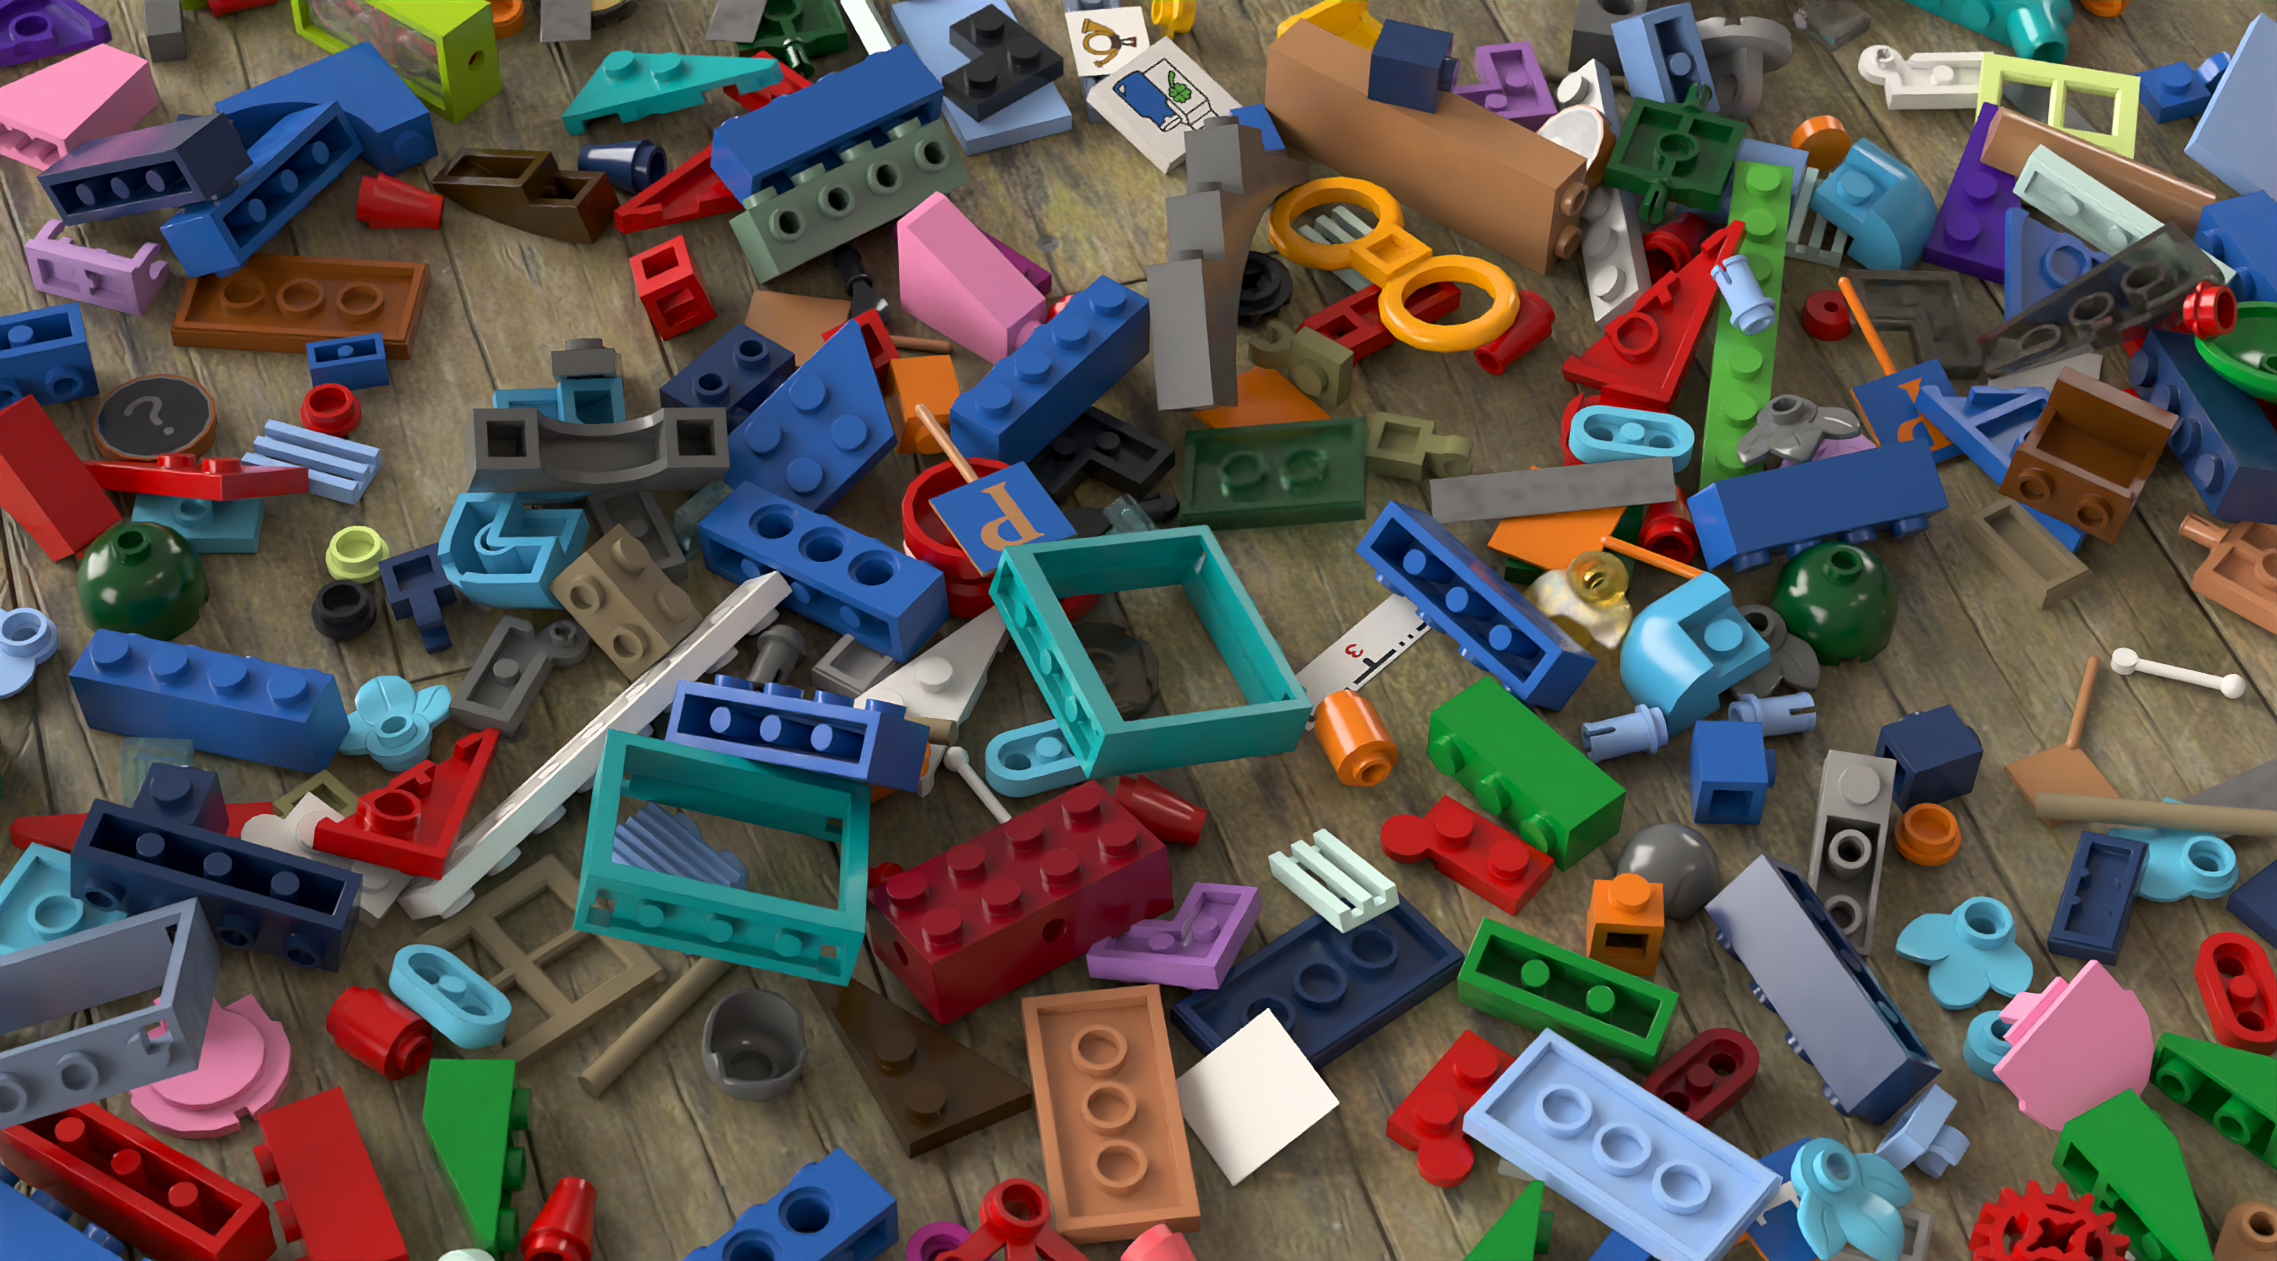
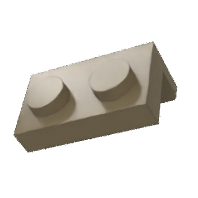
[548,523,704,680]

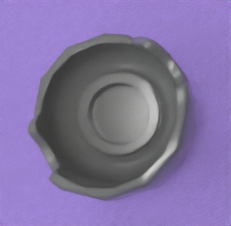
[1616,822,1720,921]
[701,988,809,1102]

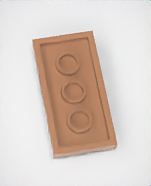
[1021,984,1201,1246]

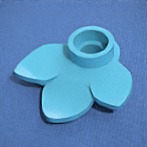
[337,675,452,772]
[2108,797,2239,902]
[1895,896,2033,1010]
[1791,1137,1913,1261]

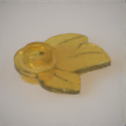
[1522,550,1633,652]

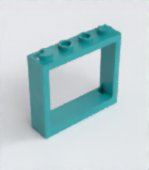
[989,525,1313,780]
[573,728,871,987]

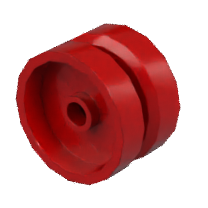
[902,457,1010,618]

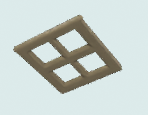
[376,854,667,1074]

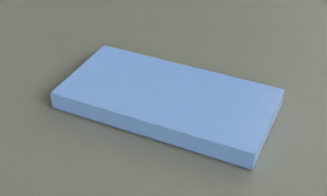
[891,0,1072,156]
[2184,12,2277,205]
[1462,1027,1783,1261]

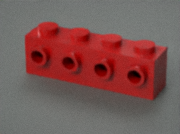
[0,1102,277,1261]

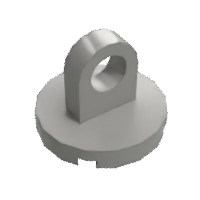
[1696,16,1792,122]

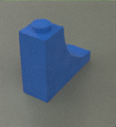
[214,40,438,176]

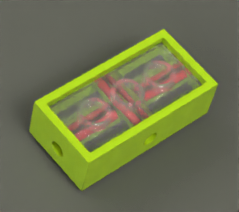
[291,0,502,124]

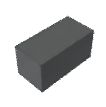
[144,0,187,63]

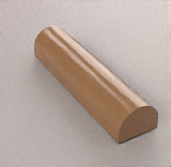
[1980,107,2216,243]

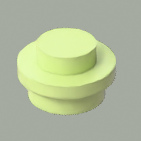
[326,526,390,584]

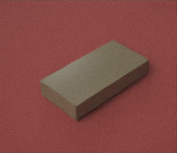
[1961,497,2093,610]

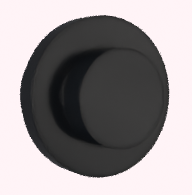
[311,580,377,639]

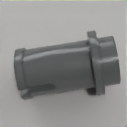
[745,625,807,693]

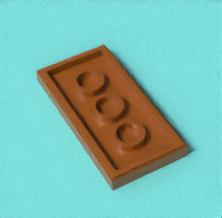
[170,253,432,360]

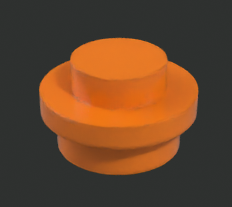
[1893,803,1961,866]

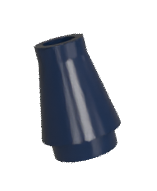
[578,139,668,195]

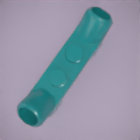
[1903,0,2073,64]

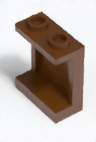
[1998,366,2179,545]

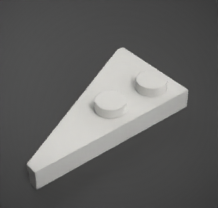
[853,605,1011,798]

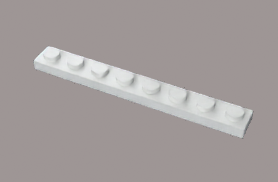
[396,571,793,920]

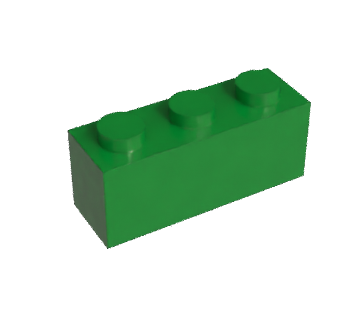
[1426,675,1627,872]
[1457,917,1680,1077]

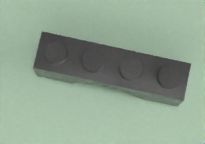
[464,407,730,493]

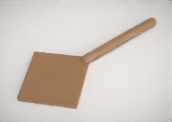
[2004,656,2121,828]

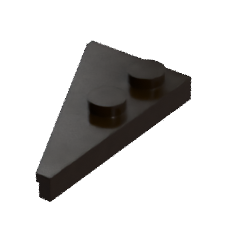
[806,977,1032,1159]

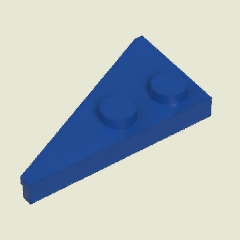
[2004,207,2187,326]

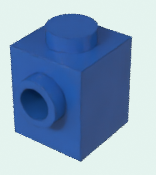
[1688,720,1776,825]

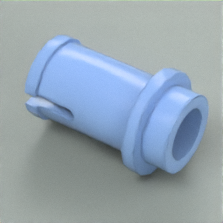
[1711,254,1776,335]
[1728,691,1816,737]
[1581,704,1668,764]

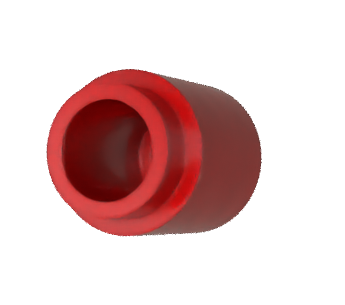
[326,986,433,1081]

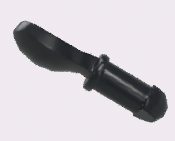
[833,244,891,327]
[1063,493,1180,539]

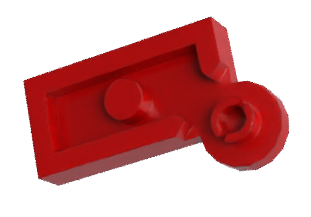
[1380,795,1555,917]
[1386,1029,1517,1188]

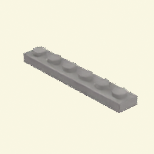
[1553,58,1652,328]

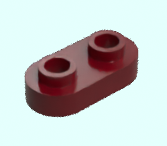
[1643,1028,1759,1128]

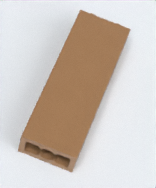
[1265,18,1588,276]

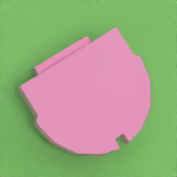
[1992,960,2154,1131]
[127,994,293,1139]

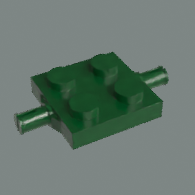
[717,0,848,80]
[1603,82,1748,224]

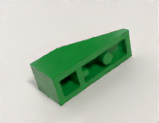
[2051,1088,2214,1261]

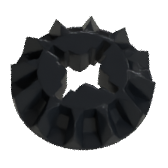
[1238,251,1293,325]

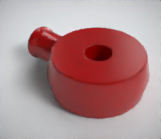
[1802,290,1876,341]

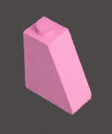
[0,43,158,171]
[897,191,1046,365]

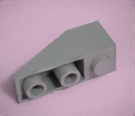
[1808,749,1897,957]

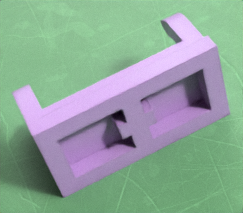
[24,219,171,316]

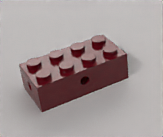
[866,779,1175,1026]

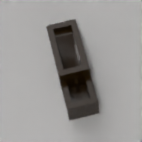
[431,148,621,244]

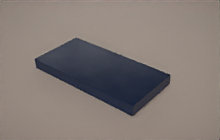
[1170,891,1466,1072]

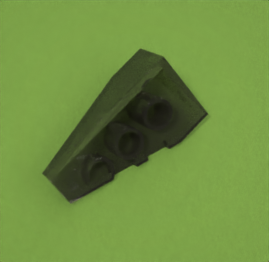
[1965,220,2225,380]

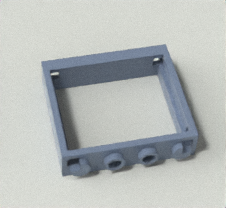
[0,896,222,1130]

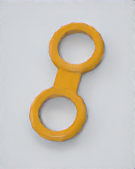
[1266,177,1521,353]

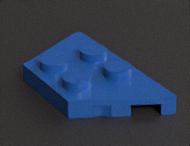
[690,318,899,515]
[1913,385,2088,553]

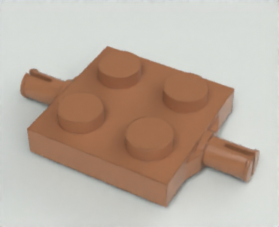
[2178,511,2277,635]

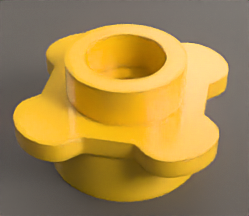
[1151,0,1196,41]

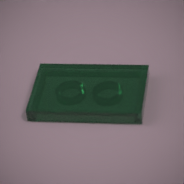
[1179,416,1369,532]

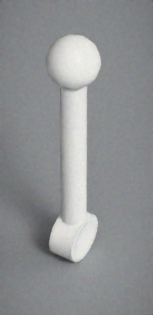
[2111,648,2246,699]
[943,747,1012,824]

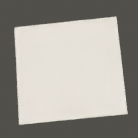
[1176,1008,1340,1186]

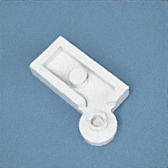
[1858,45,2003,110]
[239,791,415,929]

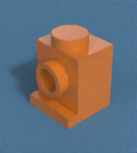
[1586,873,1664,976]

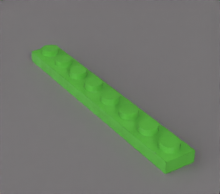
[1697,160,1794,546]

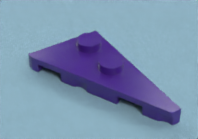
[0,0,112,68]
[1923,101,2021,285]

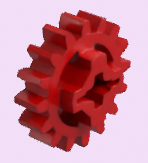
[1968,1180,2130,1261]

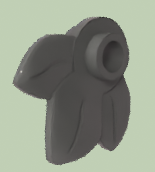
[1736,394,1861,467]
[1729,604,1820,701]

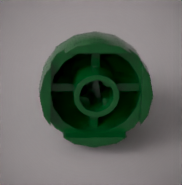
[76,521,210,642]
[1769,541,1898,666]

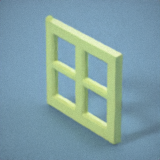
[1975,52,2140,206]

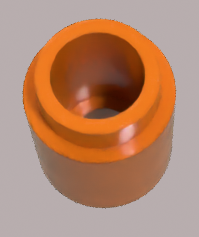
[1314,690,1399,787]

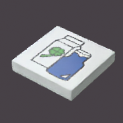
[1086,36,1242,175]

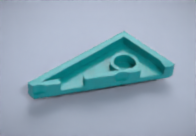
[561,50,784,135]

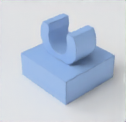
[1874,1084,1970,1179]

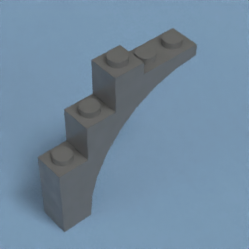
[1146,116,1310,413]

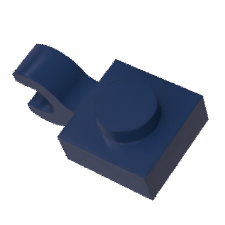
[377,542,458,654]

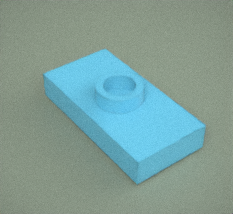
[131,493,265,553]

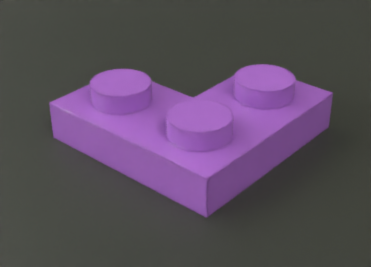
[1453,41,1558,132]
[1086,882,1262,990]

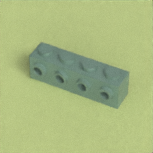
[729,117,972,284]

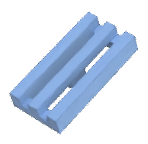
[241,419,383,505]

